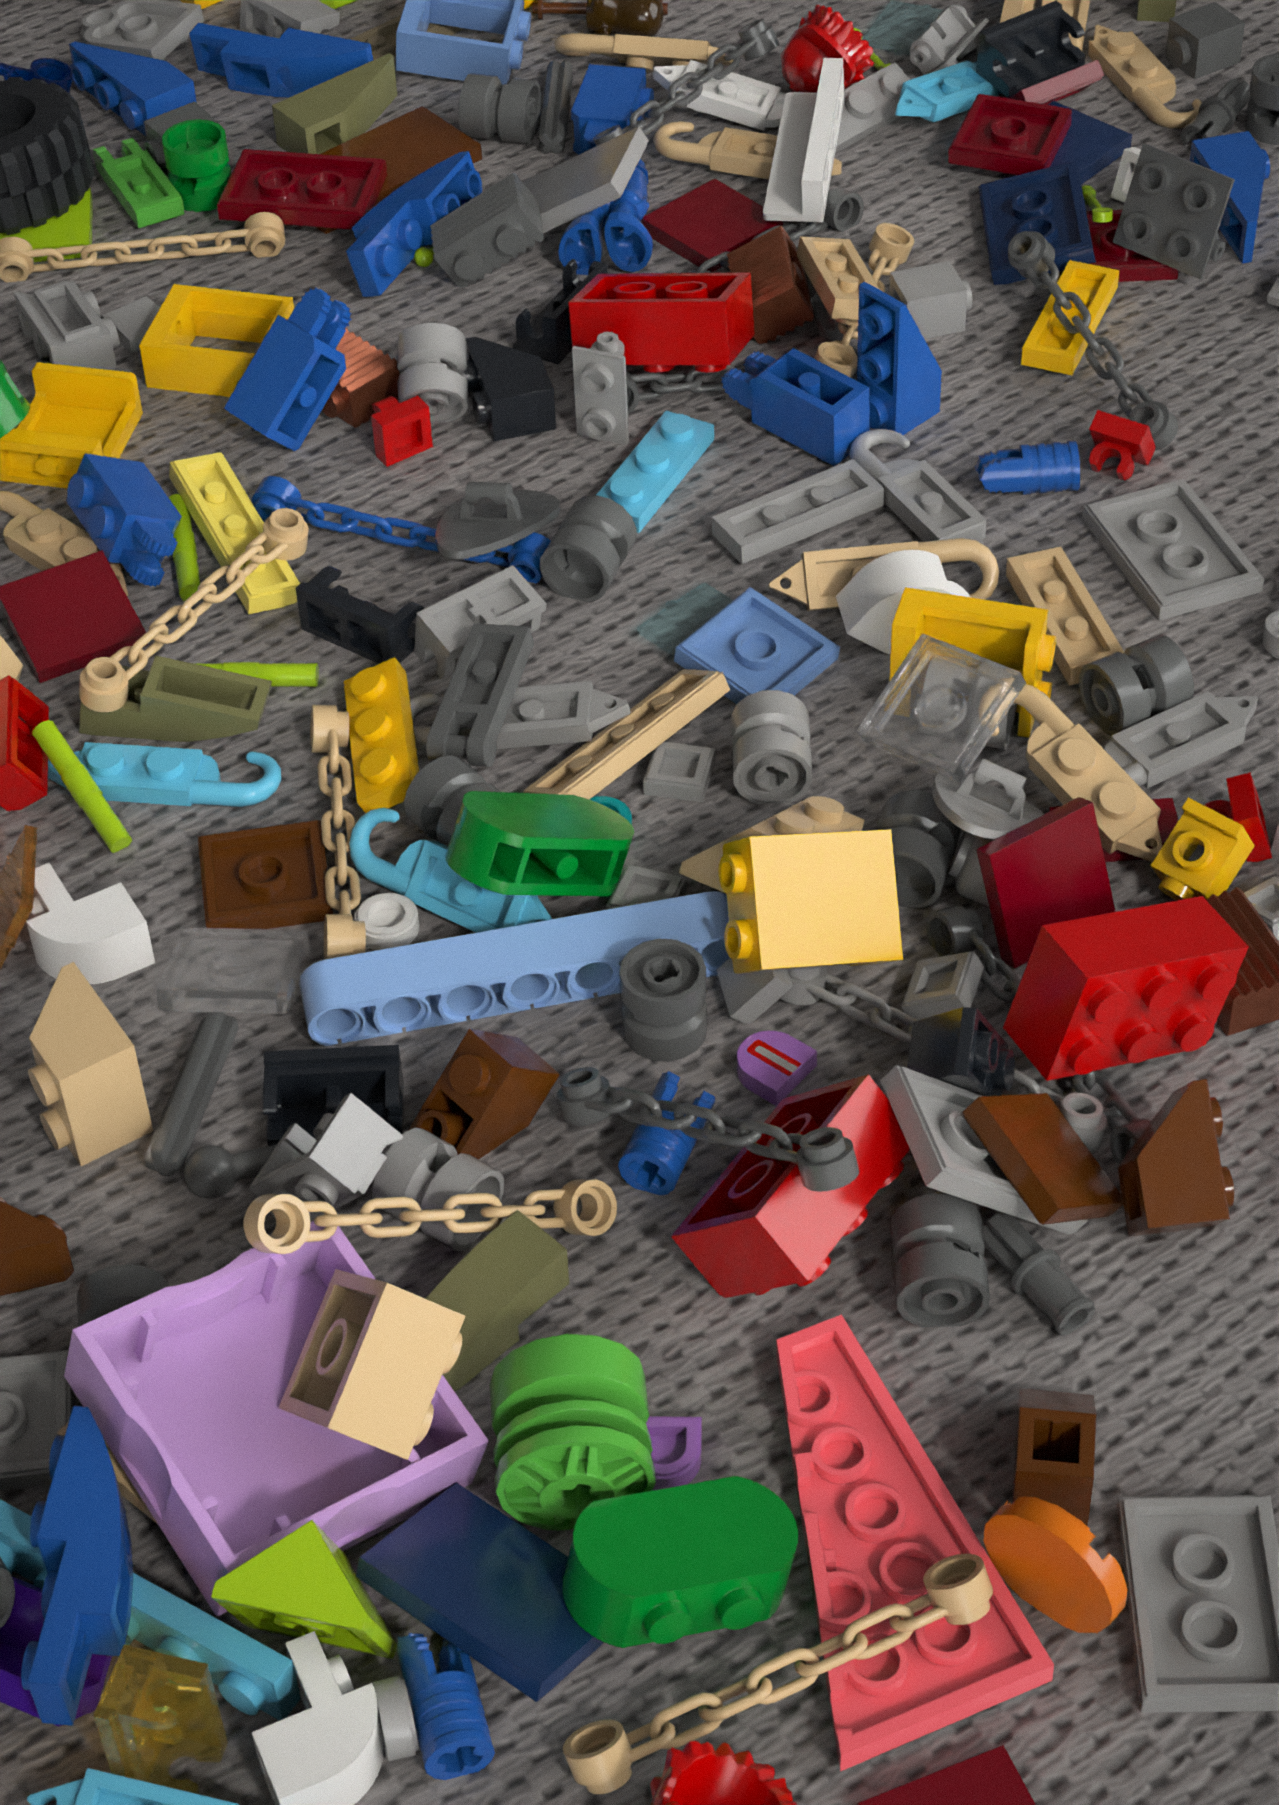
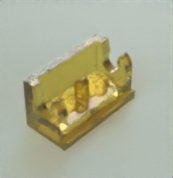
[93,1645,228,1794]

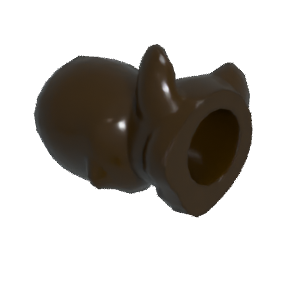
[586,0,663,37]

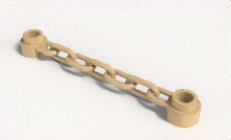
[0,212,285,282]
[814,223,914,378]
[79,508,309,712]
[310,705,366,960]
[243,1179,617,1254]
[563,1554,993,1794]

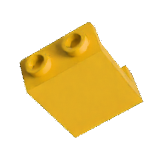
[0,362,143,488]
[888,587,1056,738]
[718,830,903,974]

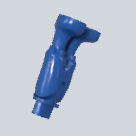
[558,159,653,275]

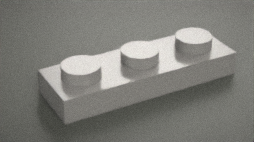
[835,62,910,154]
[712,459,884,564]

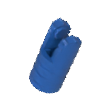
[974,441,1080,495]
[618,1071,715,1195]
[397,1633,495,1780]

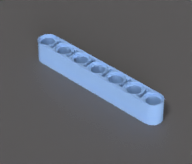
[299,891,730,1046]

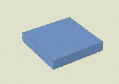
[674,587,840,704]

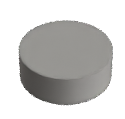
[371,1676,419,1762]

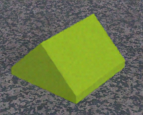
[211,1520,397,1659]

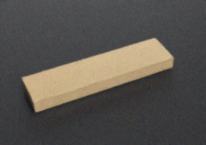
[523,669,730,800]

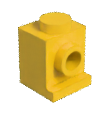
[1151,797,1255,901]

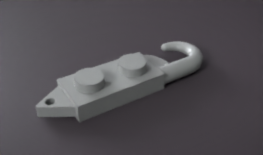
[849,429,987,545]
[410,681,631,750]
[1104,691,1258,789]

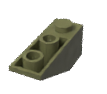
[272,53,397,154]

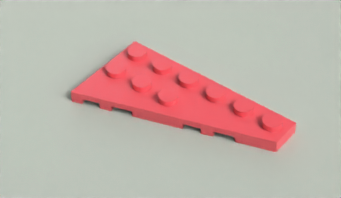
[776,1314,1054,1772]

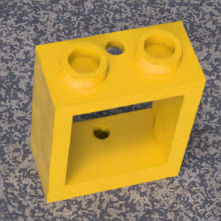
[139,284,294,397]

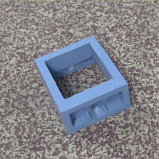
[396,0,531,85]

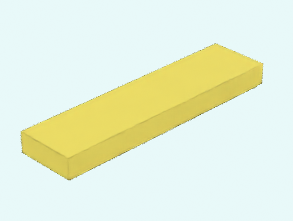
[169,452,300,614]

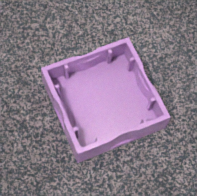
[64,1221,489,1617]

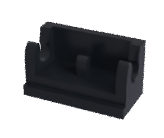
[976,0,1086,98]
[513,259,608,365]
[296,566,424,664]
[263,1045,404,1146]

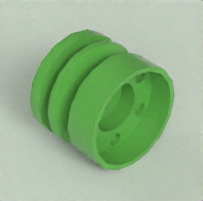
[489,1334,656,1531]

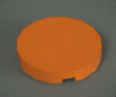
[983,1497,1128,1633]

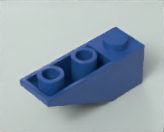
[69,41,197,136]
[857,282,942,435]

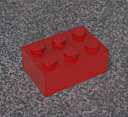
[568,272,755,373]
[1003,896,1249,1081]
[671,1074,910,1298]

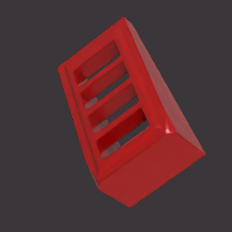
[0,675,49,811]

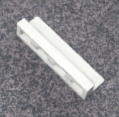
[763,58,844,222]

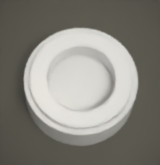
[355,893,419,950]

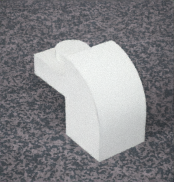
[836,550,970,654]
[23,863,155,984]
[251,1631,384,1805]

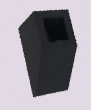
[464,337,556,442]
[907,1007,1015,1096]

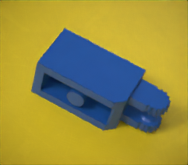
[571,64,654,155]
[224,288,352,451]
[721,348,870,467]
[66,453,182,587]

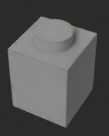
[889,261,973,339]

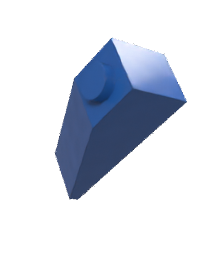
[1190,131,1270,264]

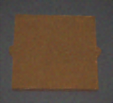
[0,825,38,969]

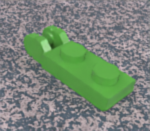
[93,138,185,228]

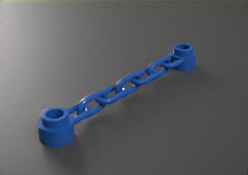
[252,476,550,583]

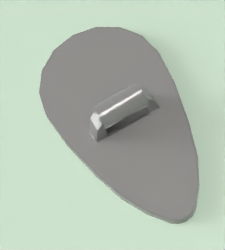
[931,759,1044,840]

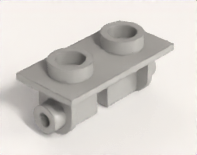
[909,5,989,76]
[572,332,629,445]

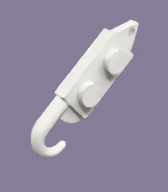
[653,60,786,131]

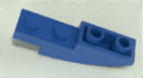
[189,23,374,98]
[346,151,483,297]
[21,1406,133,1726]

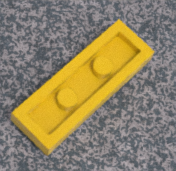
[1021,260,1119,376]
[343,657,419,813]

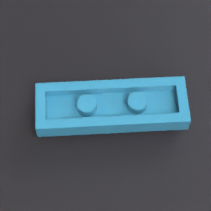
[596,411,714,533]

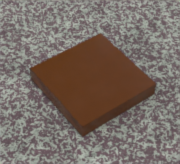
[198,820,333,937]
[962,1093,1123,1225]

